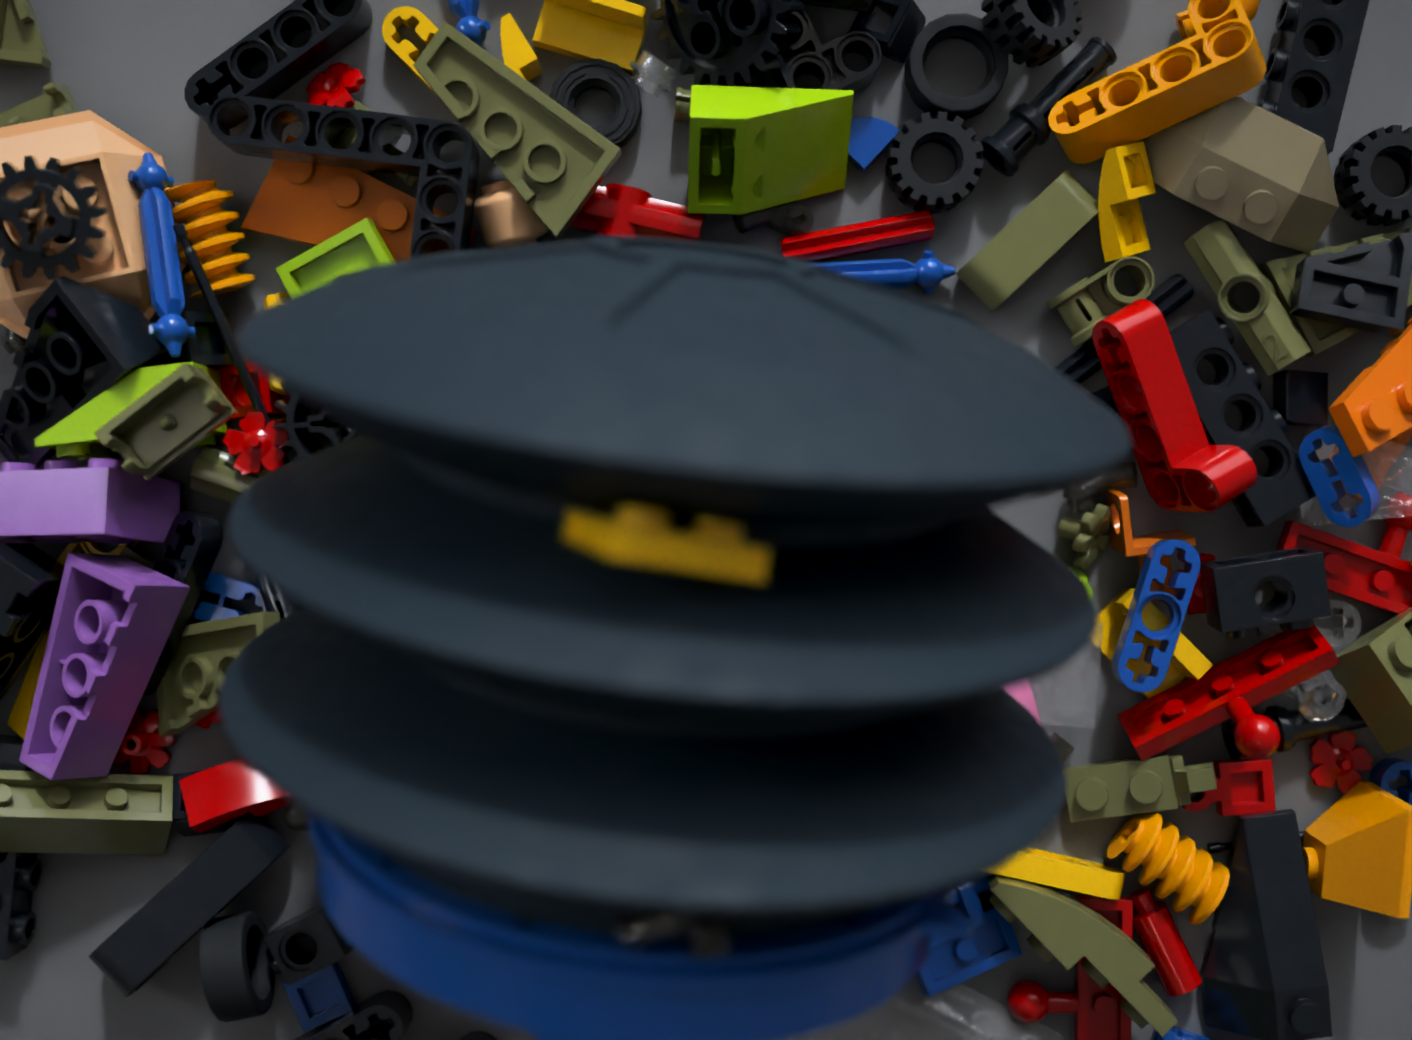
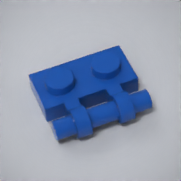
[915,873,1023,997]

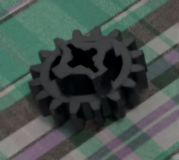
[0,155,107,280]

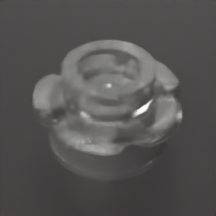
[629,50,679,97]

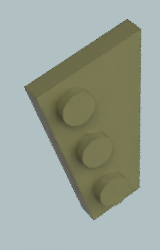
[157,612,280,736]

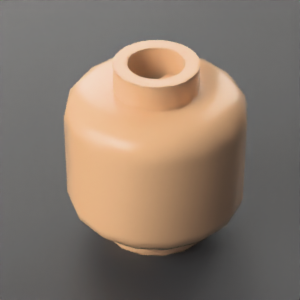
[474,178,549,249]

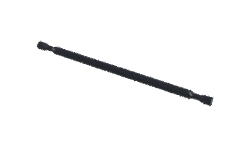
[172,223,290,465]

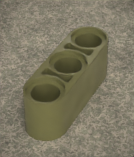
[956,169,1098,312]

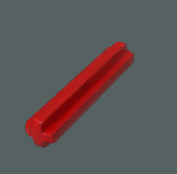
[780,210,935,263]

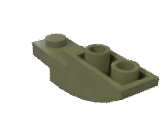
[987,874,1178,1037]

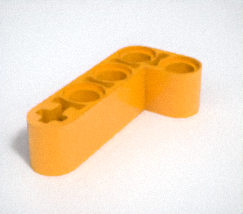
[1048,0,1266,164]

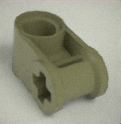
[1046,256,1155,347]

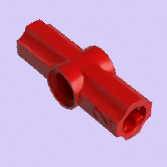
[568,183,705,242]

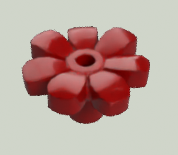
[113,708,177,775]

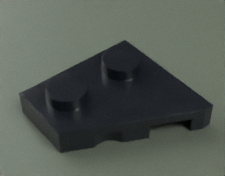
[1290,232,1412,337]

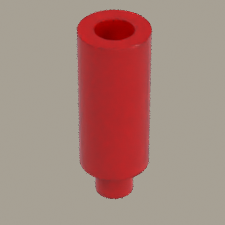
[1130,887,1202,996]

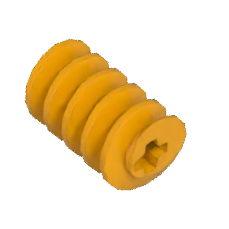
[164,180,256,298]
[1107,811,1230,925]

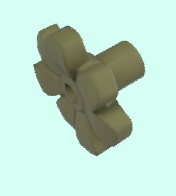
[1057,503,1111,570]

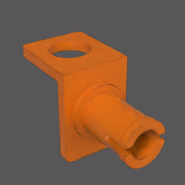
[1106,489,1196,602]

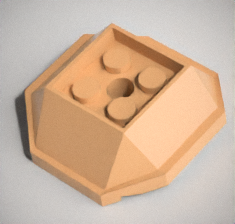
[0,110,189,339]

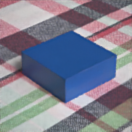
[283,961,356,1032]

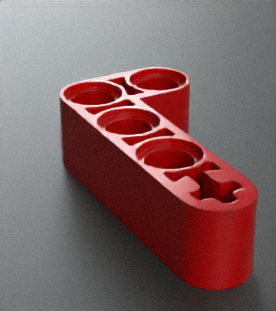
[1092,299,1258,513]

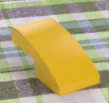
[500,13,543,82]
[1098,141,1156,262]

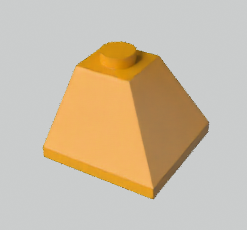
[1302,781,1412,919]

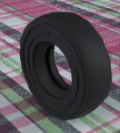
[549,59,642,148]

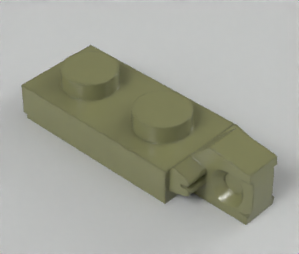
[1063,752,1217,823]

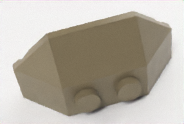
[1136,96,1339,253]

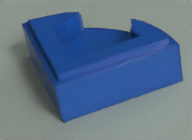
[848,116,900,173]

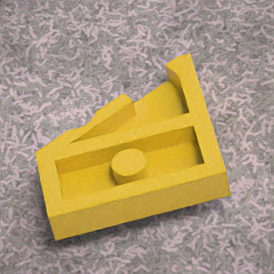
[562,506,770,582]

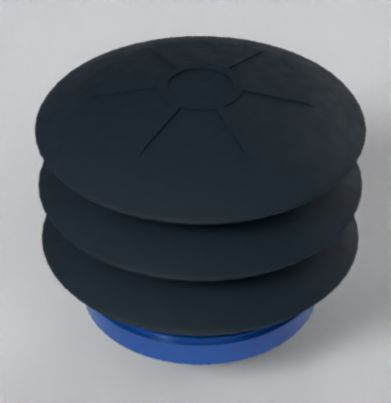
[219,236,1132,1040]

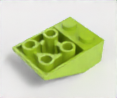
[688,85,854,215]
[35,362,231,461]

